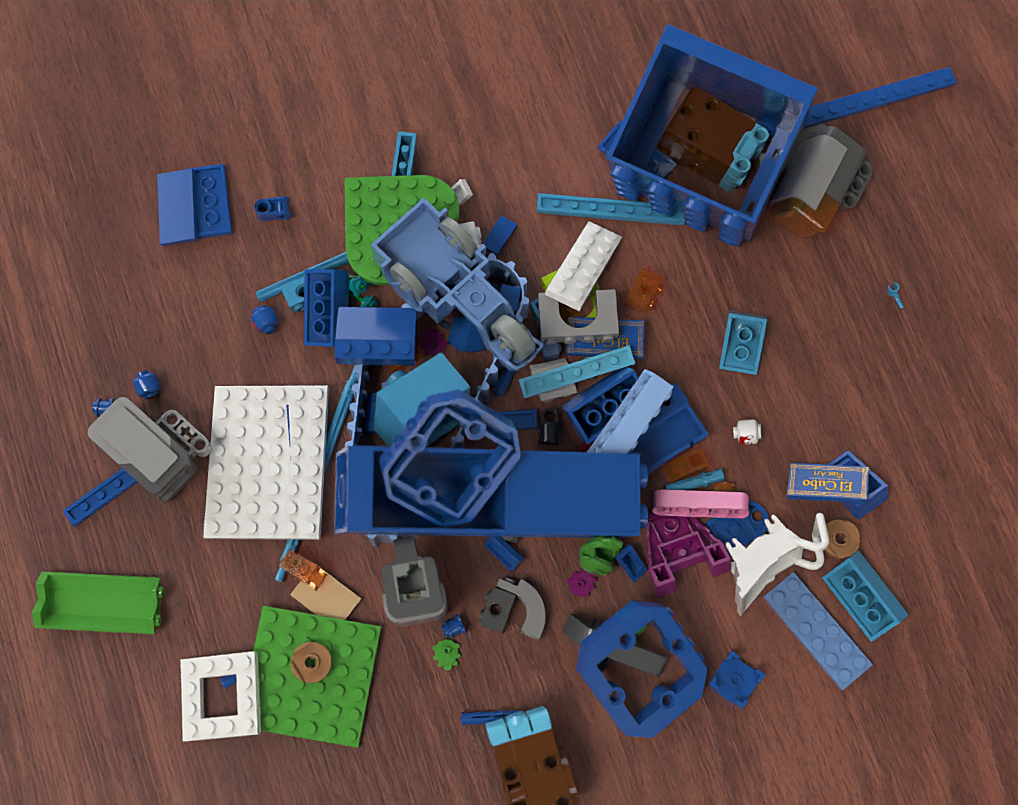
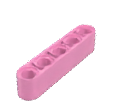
[652,490,749,518]

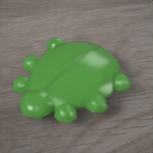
[432,639,461,671]

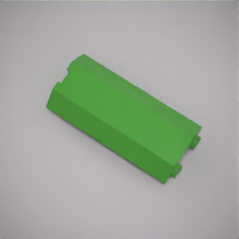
[32,572,164,634]

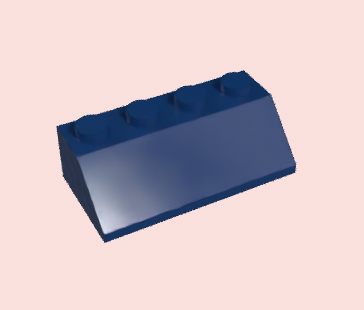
[304,269,349,347]

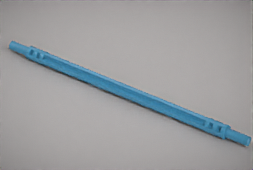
[275,365,357,582]

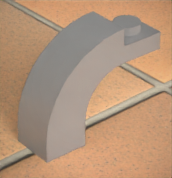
[496,578,545,641]

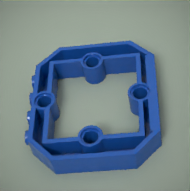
[380,389,521,528]
[576,600,707,738]

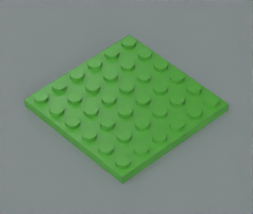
[254,606,381,747]

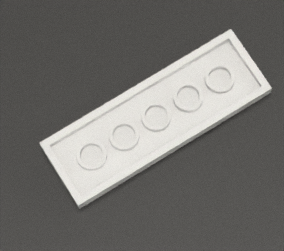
[545,221,622,311]

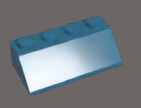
[822,551,909,642]

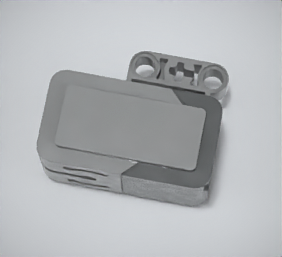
[88,397,212,503]

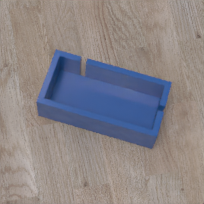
[627,403,709,475]

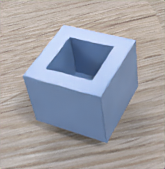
[540,340,562,362]

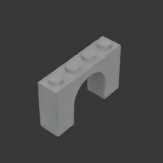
[538,289,619,345]

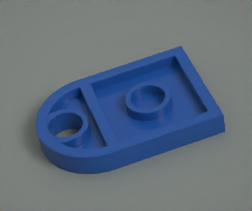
[705,501,769,555]

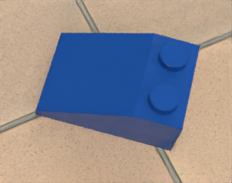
[828,450,888,520]

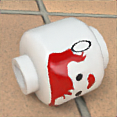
[733,419,761,445]

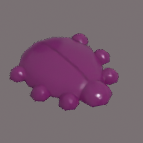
[420,329,448,356]
[567,568,596,597]

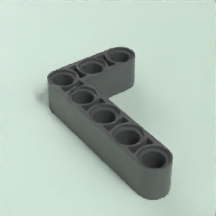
[562,613,668,677]

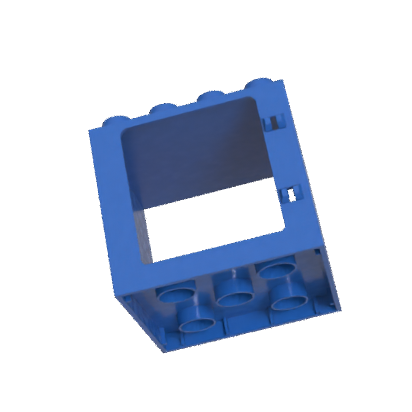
[606,24,817,247]

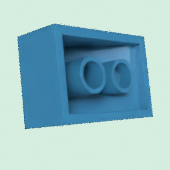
[719,310,767,375]

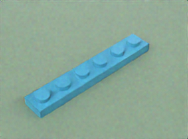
[519,345,635,398]

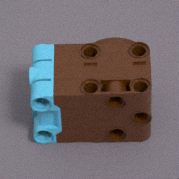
[657,87,769,192]
[485,706,580,805]

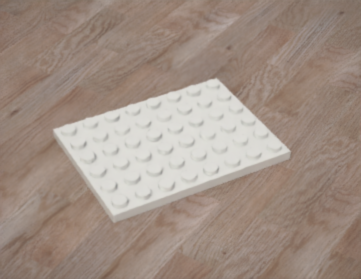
[203,386,329,540]

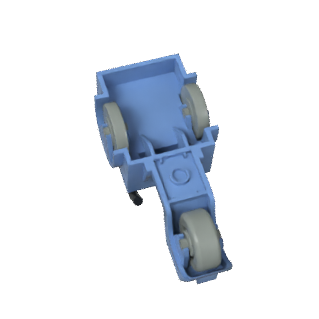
[371,198,544,371]

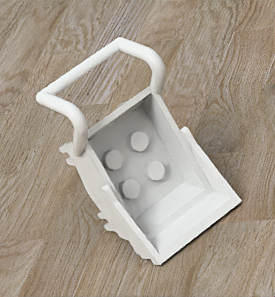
[726,513,829,616]

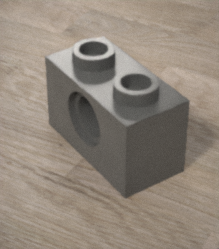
[477,587,516,635]

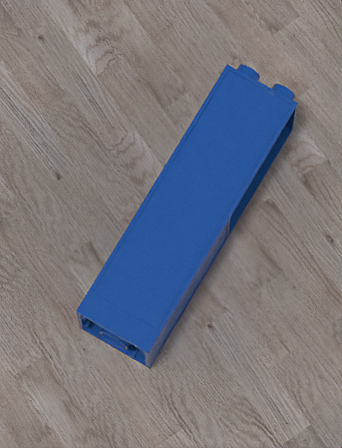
[335,446,648,538]

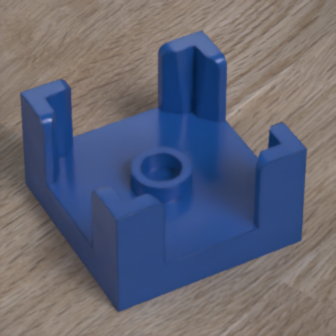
[706,651,765,709]

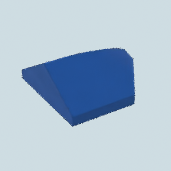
[448,317,485,353]

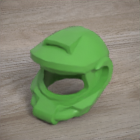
[579,537,623,575]

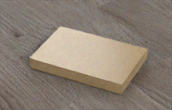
[290,563,362,620]

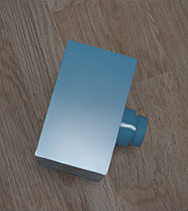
[374,353,470,448]

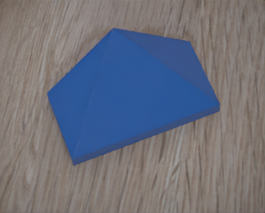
[615,544,648,583]

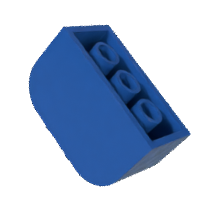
[562,367,638,444]

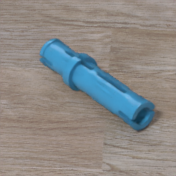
[665,468,724,490]

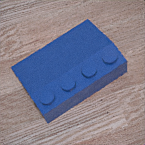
[334,307,417,366]

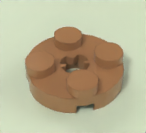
[820,520,860,560]
[291,642,332,683]

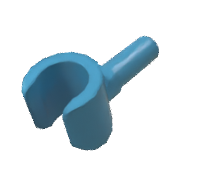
[886,282,904,309]

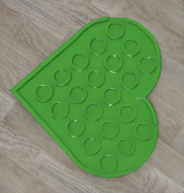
[345,175,459,285]

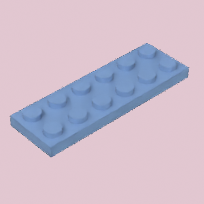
[763,572,873,691]

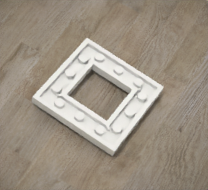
[181,651,261,741]

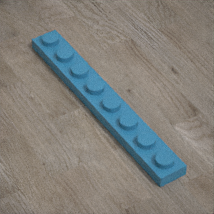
[537,193,685,226]

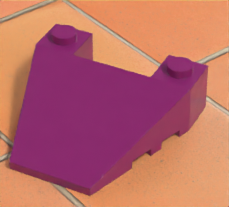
[646,513,731,597]

